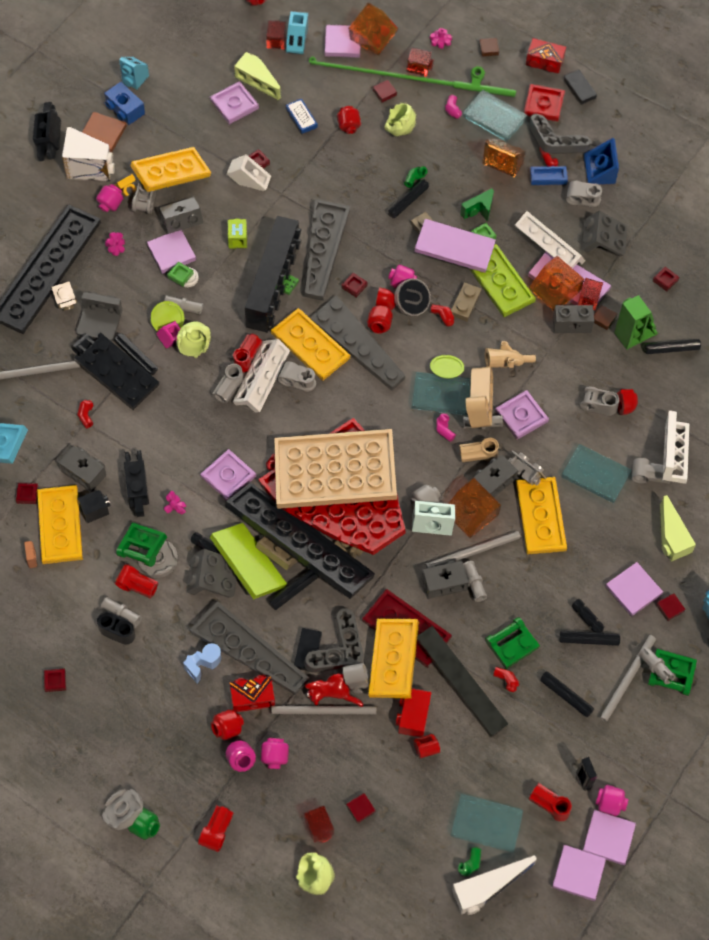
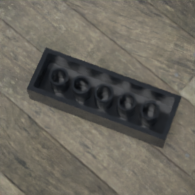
[245,216,301,333]

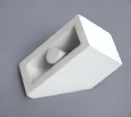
[227,155,271,191]

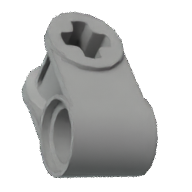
[132,181,156,214]
[566,181,602,207]
[278,361,316,392]
[580,387,619,416]
[343,663,369,693]

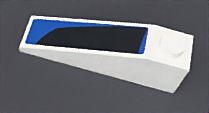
[452,855,536,915]

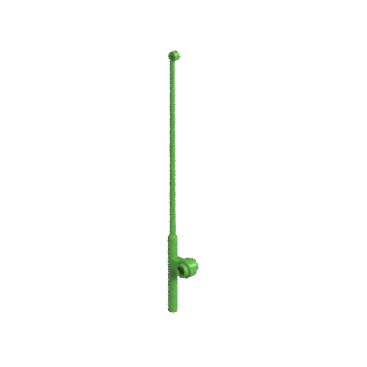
[309,57,516,97]

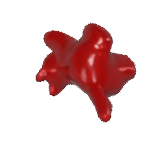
[305,673,364,707]

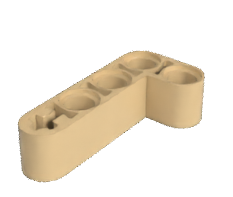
[466,366,493,428]

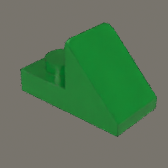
[460,188,494,221]

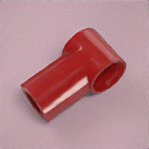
[233,333,262,373]
[114,565,158,599]
[529,783,572,822]
[198,806,234,852]

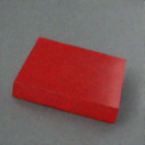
[524,84,565,122]

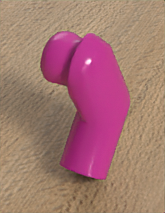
[445,95,462,119]
[436,413,456,442]

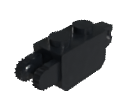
[33,101,61,161]
[124,450,149,517]

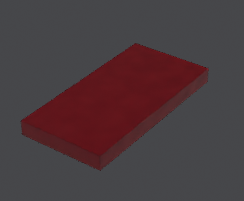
[362,589,452,668]

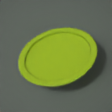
[151,301,185,332]
[430,355,464,379]

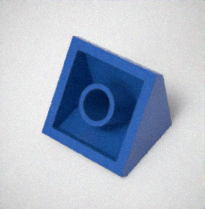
[584,138,619,184]

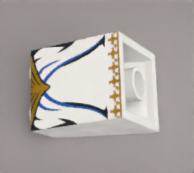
[62,127,115,181]

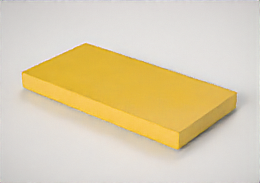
[130,147,211,192]
[271,308,350,381]
[516,477,567,554]
[37,485,83,564]
[368,619,419,698]

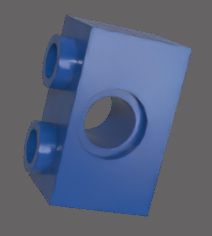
[104,82,145,125]

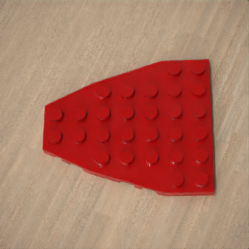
[258,418,406,555]

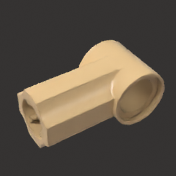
[459,438,499,462]

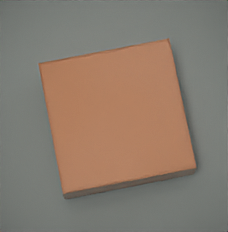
[24,541,37,568]

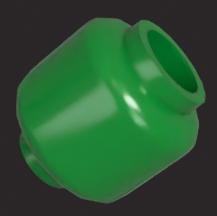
[128,808,160,840]

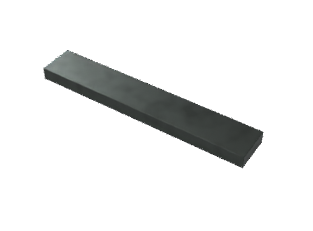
[417,626,508,737]

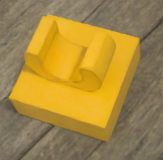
[114,174,137,197]

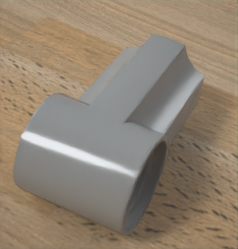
[212,364,244,403]
[632,458,670,484]

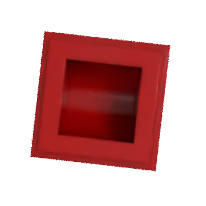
[414,734,440,759]

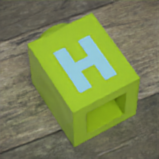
[228,218,247,249]

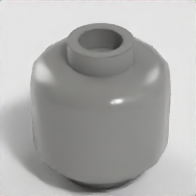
[410,485,441,508]

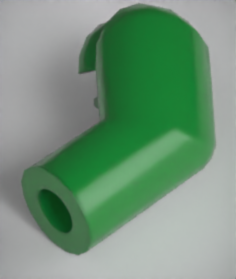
[404,166,428,188]
[458,848,482,876]

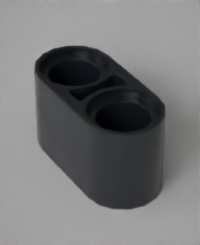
[97,612,136,645]

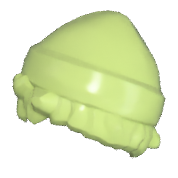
[384,103,416,136]
[177,321,211,358]
[296,852,335,895]

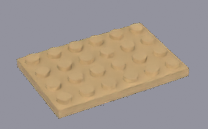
[274,429,397,509]

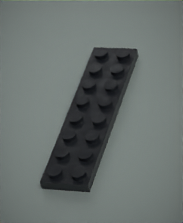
[0,205,101,334]
[225,482,375,599]

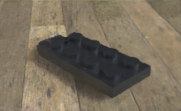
[71,332,159,410]

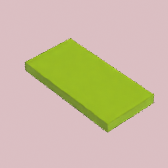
[469,244,536,317]
[210,523,287,600]

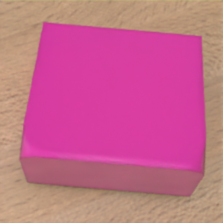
[157,321,181,348]

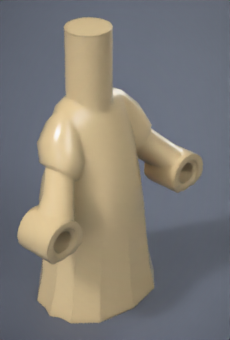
[484,341,536,368]

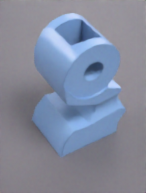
[183,643,221,684]

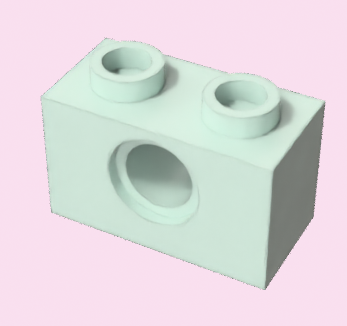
[412,501,455,536]

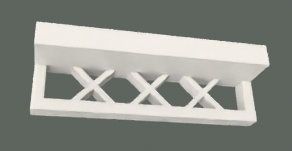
[515,211,585,271]
[233,339,290,412]
[662,411,689,484]

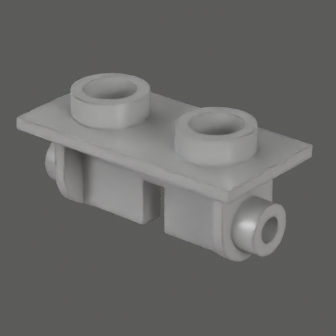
[508,450,546,486]

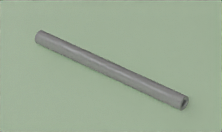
[0,361,80,380]
[425,531,521,567]
[600,635,656,722]
[272,706,376,714]

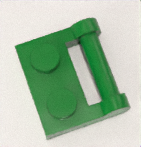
[116,523,167,567]
[485,617,540,669]
[648,649,697,696]

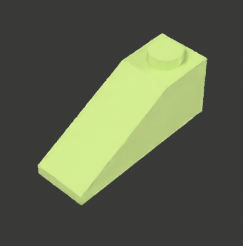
[234,52,281,100]
[660,495,696,562]

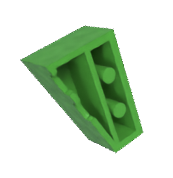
[614,295,658,350]

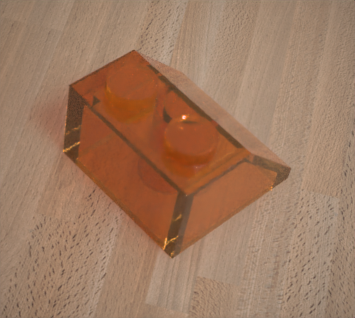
[348,3,398,56]
[482,138,526,177]
[529,256,584,311]
[448,478,501,538]

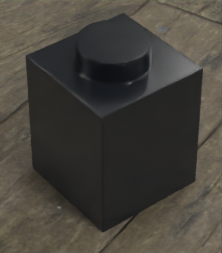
[78,490,111,523]

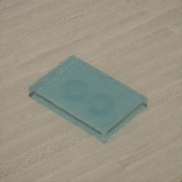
[463,90,527,142]
[412,372,471,415]
[561,444,632,503]
[451,794,523,853]

